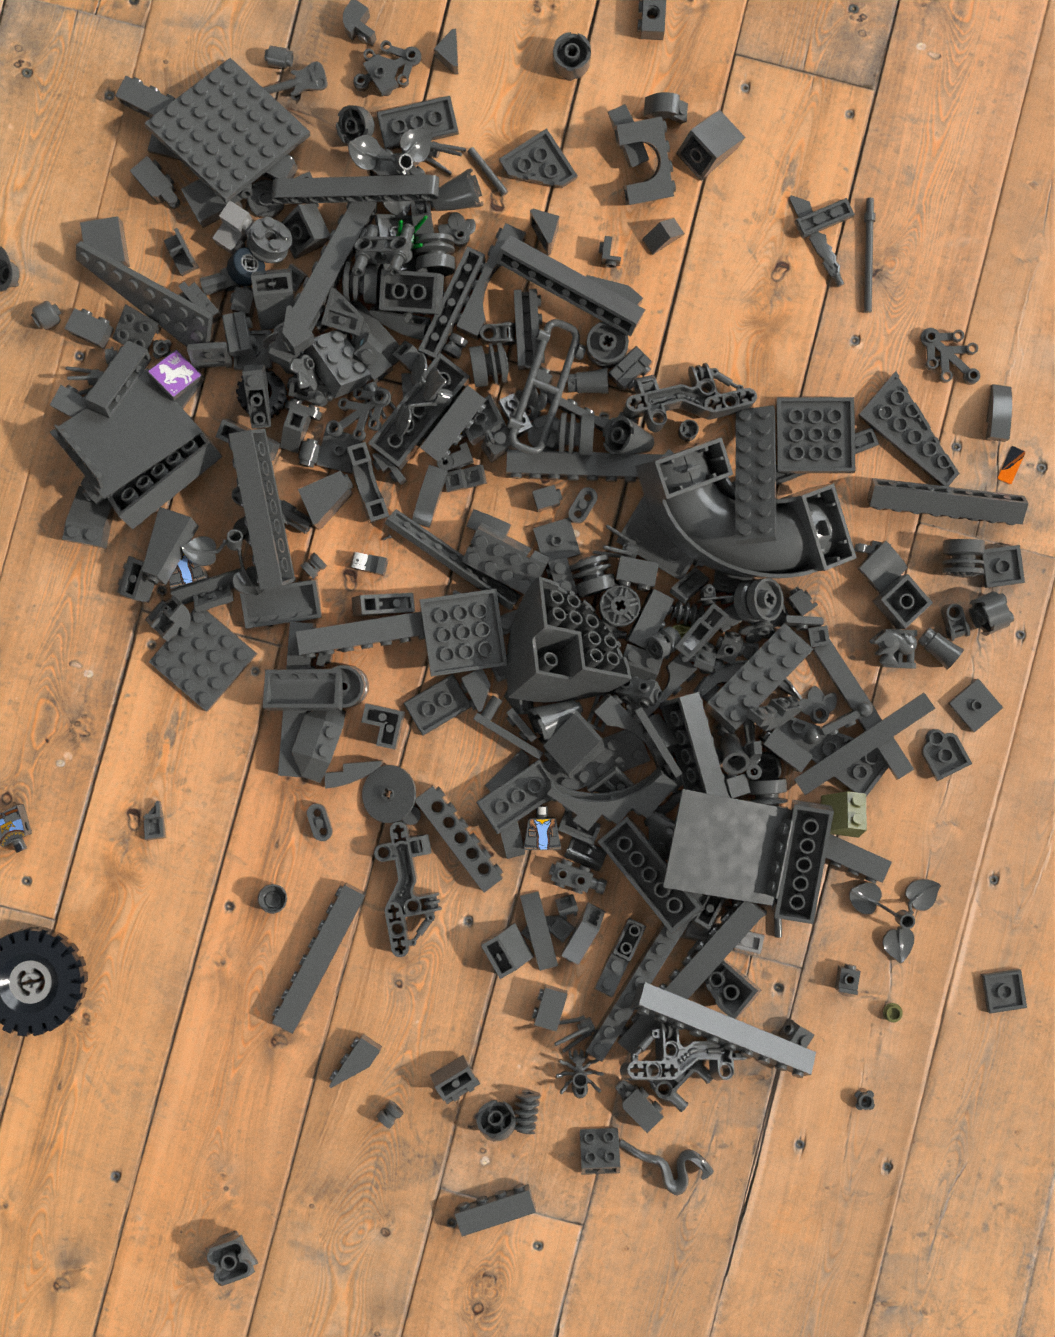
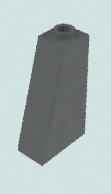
[142,507,199,585]

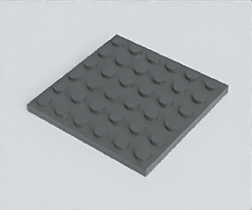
[145,58,310,203]

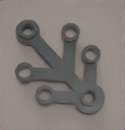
[353,40,421,96]
[920,328,980,385]
[326,387,391,441]

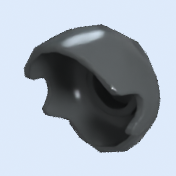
[753,752,782,781]
[258,884,287,914]

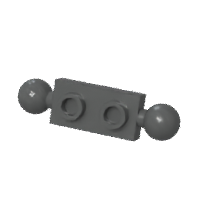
[805,702,873,744]

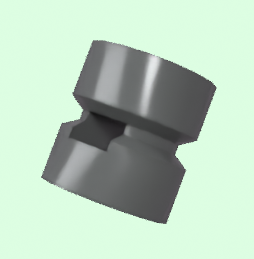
[645,627,681,660]

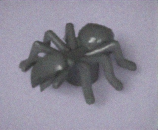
[556,1049,604,1099]

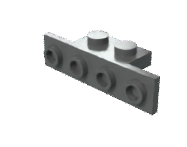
[170,568,242,613]

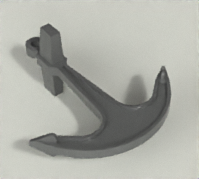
[697,660,802,781]

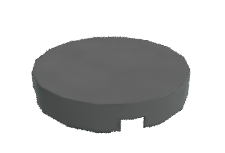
[247,179,285,218]

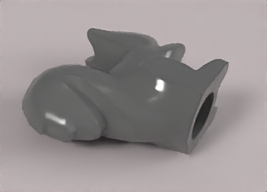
[869,629,917,666]

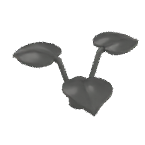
[348,129,433,219]
[395,352,452,440]
[181,516,264,596]
[849,879,941,963]

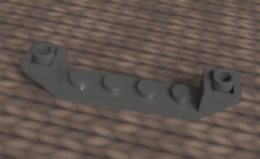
[535,367,638,432]

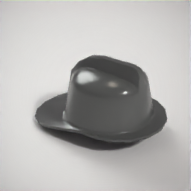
[0,246,20,292]

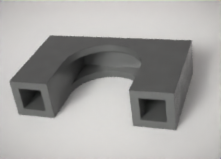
[614,116,676,205]

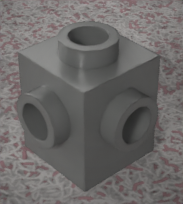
[716,631,745,664]

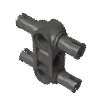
[352,224,415,277]
[647,1039,713,1113]

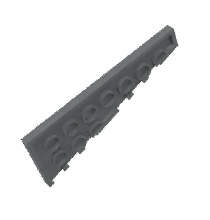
[76,241,213,347]

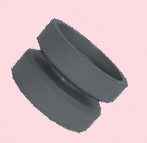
[586,322,629,369]
[734,578,784,622]
[332,665,369,708]

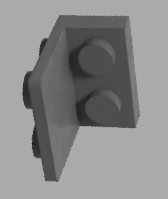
[580,1128,621,1175]

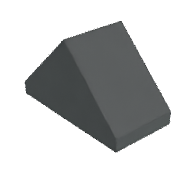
[434,29,459,75]
[642,218,685,255]

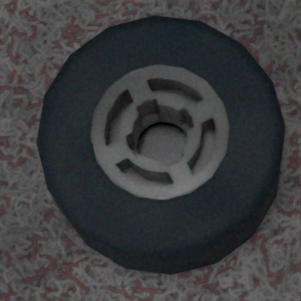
[227,247,265,286]

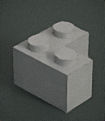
[212,201,254,255]

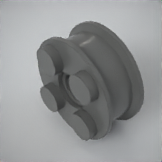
[247,217,292,263]

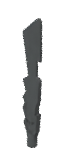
[789,195,844,287]

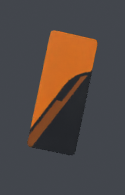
[998,446,1026,484]

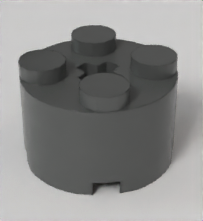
[553,32,591,81]
[969,591,1014,636]

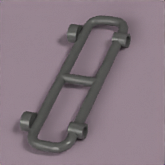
[507,319,587,455]

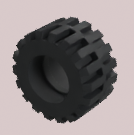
[236,368,288,418]

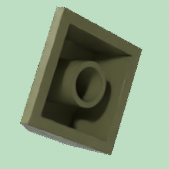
[821,791,867,838]

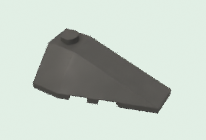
[687,939,762,1019]

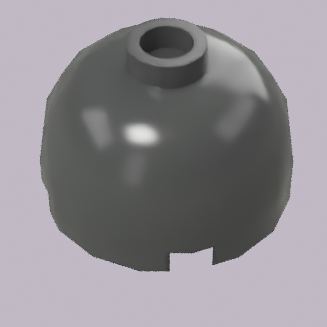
[336,105,375,143]
[476,1100,516,1142]

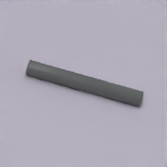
[467,147,508,196]

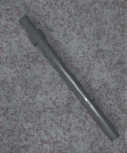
[864,197,876,313]

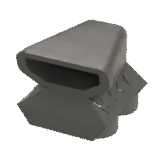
[205,1231,258,1286]

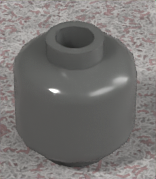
[31,301,62,330]

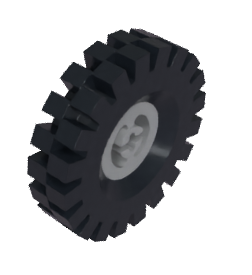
[0,927,88,1037]

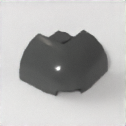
[145,596,191,641]

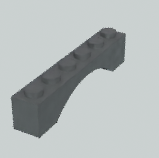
[455,223,526,340]
[591,693,683,793]

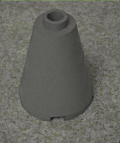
[429,168,484,211]
[603,415,654,455]
[528,700,583,744]

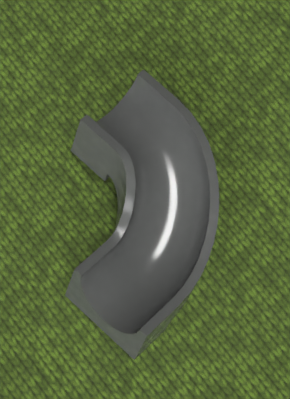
[635,437,857,579]

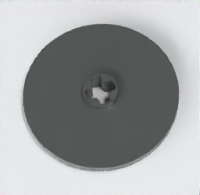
[362,765,416,823]

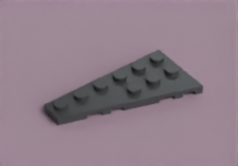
[776,717,889,797]

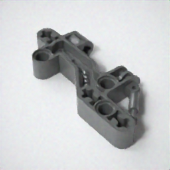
[623,363,757,432]
[374,820,442,957]
[620,1022,748,1081]

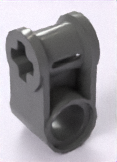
[480,322,517,346]
[941,604,970,642]

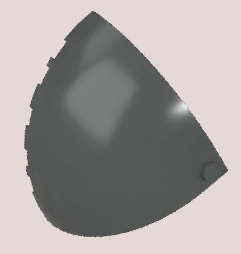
[506,577,632,702]

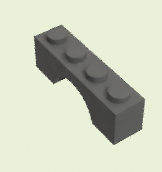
[345,442,389,523]
[625,653,697,717]

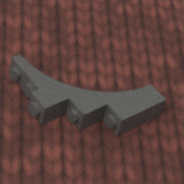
[546,766,677,831]

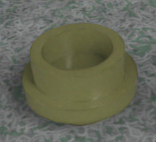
[883,1003,903,1023]

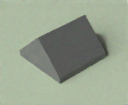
[530,209,559,255]

